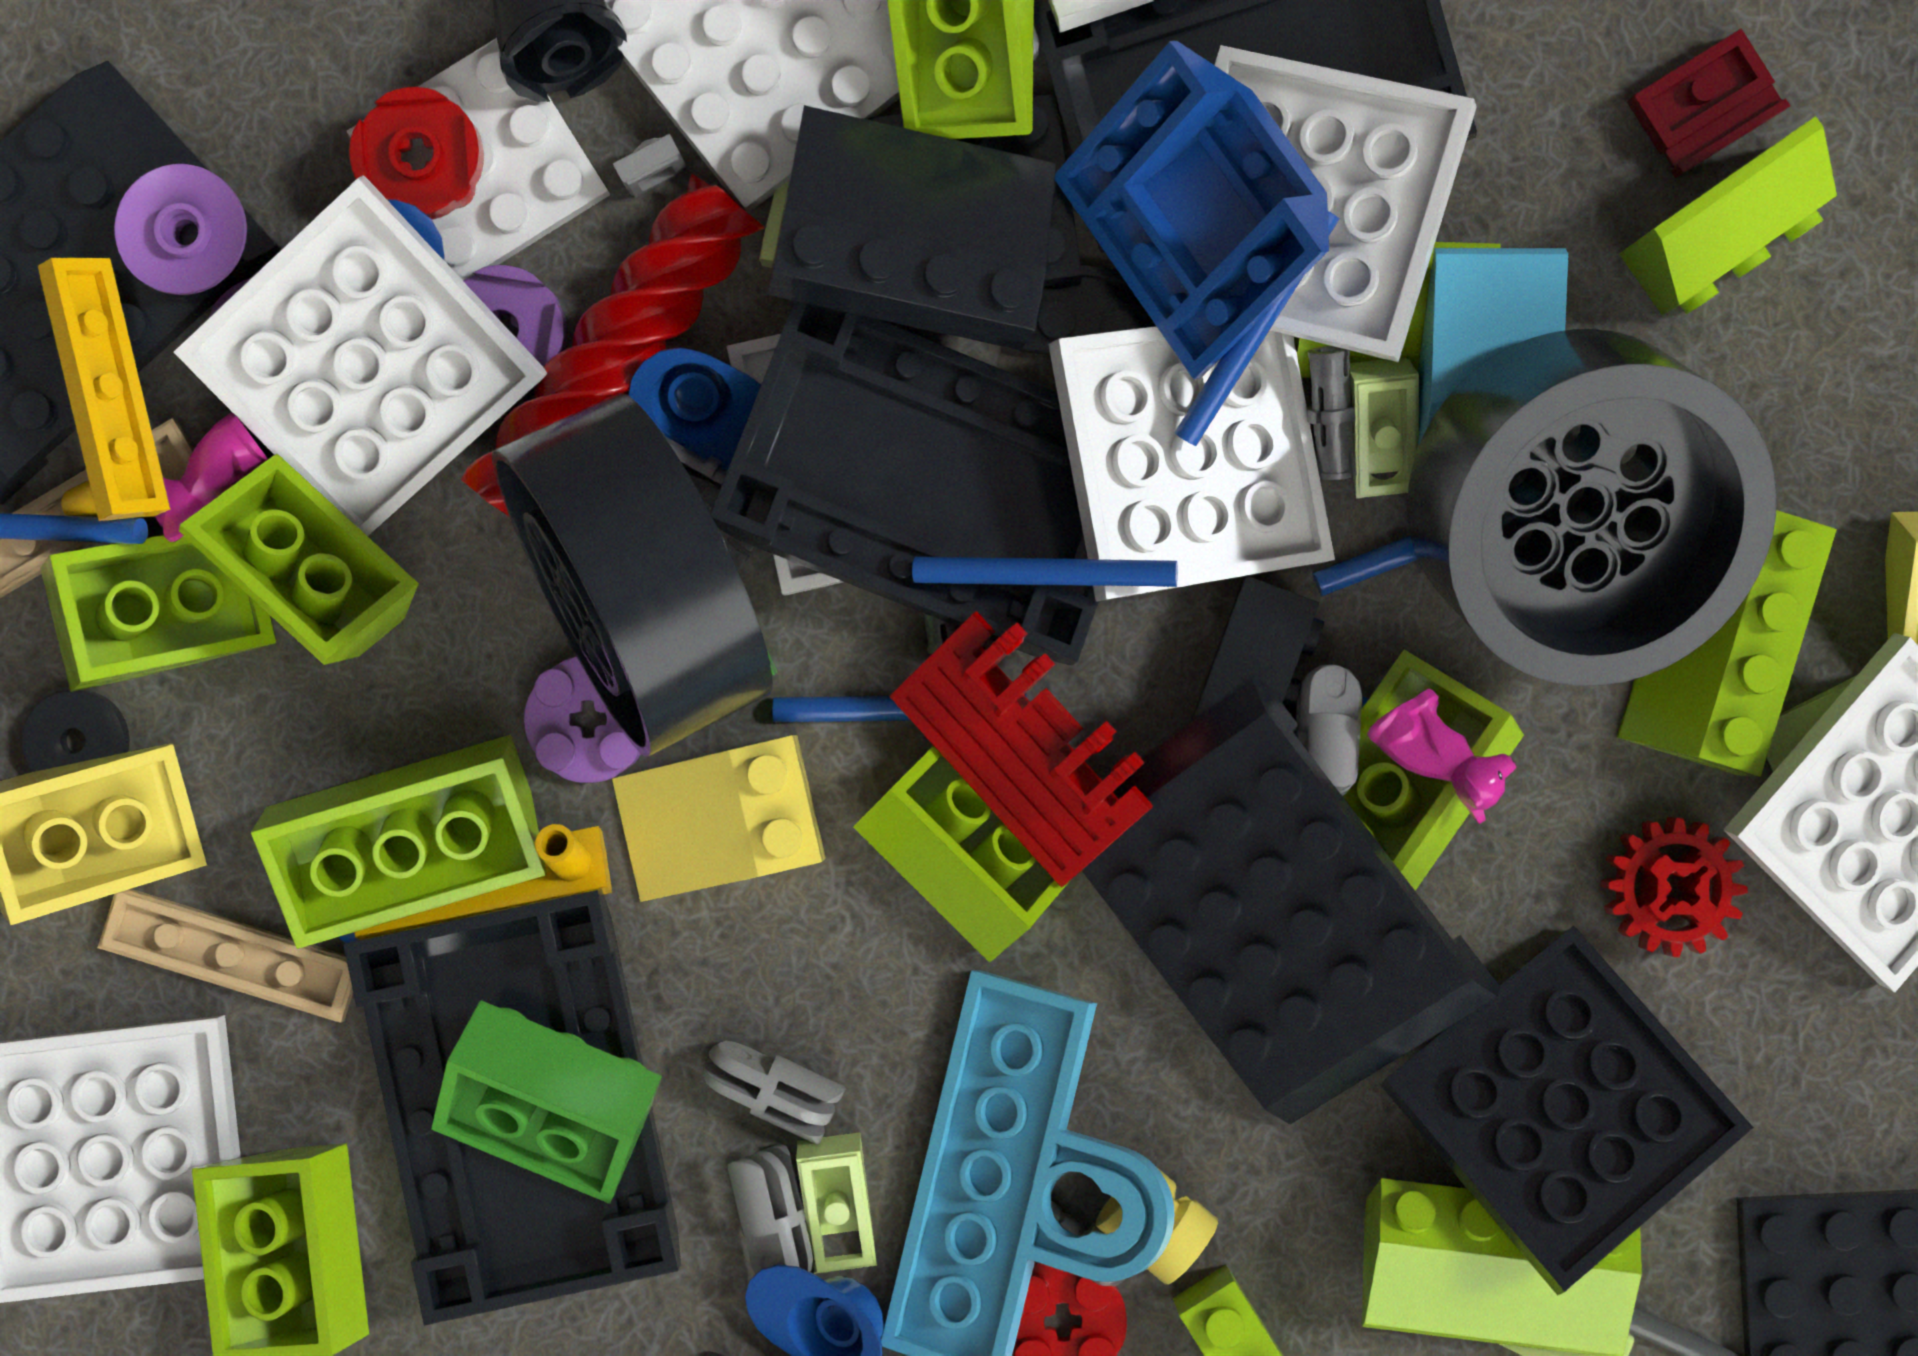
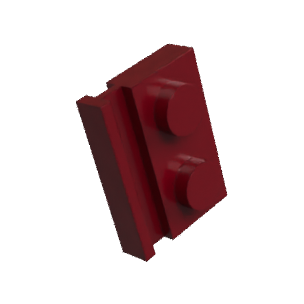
[1627,28,1790,179]

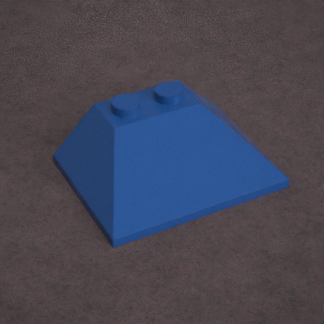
[1055,41,1329,379]

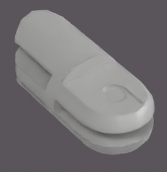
[1295,664,1362,796]
[702,1041,846,1144]
[728,1143,813,1275]

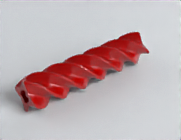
[460,173,765,517]

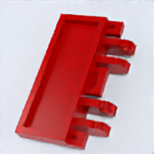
[889,612,1153,888]

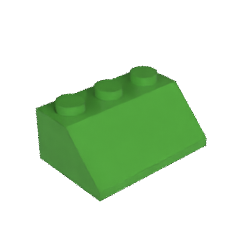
[431,1000,662,1204]

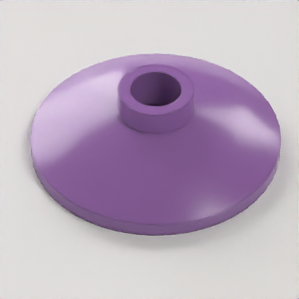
[114,164,247,295]

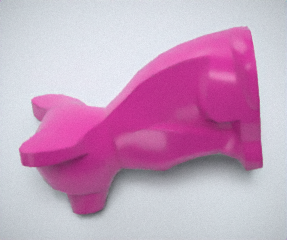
[155,411,268,542]
[1367,689,1516,824]

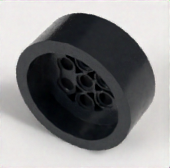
[1407,329,1777,686]
[492,392,773,757]

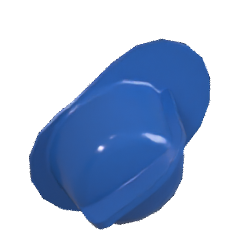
[629,347,761,471]
[745,1264,885,1356]

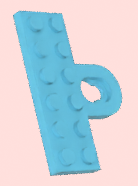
[881,970,1175,1356]

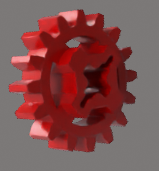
[1600,817,1748,958]

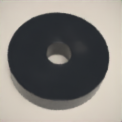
[22,690,130,772]

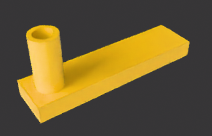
[38,258,170,521]
[354,824,612,939]

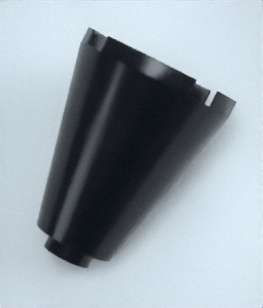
[492,0,627,102]

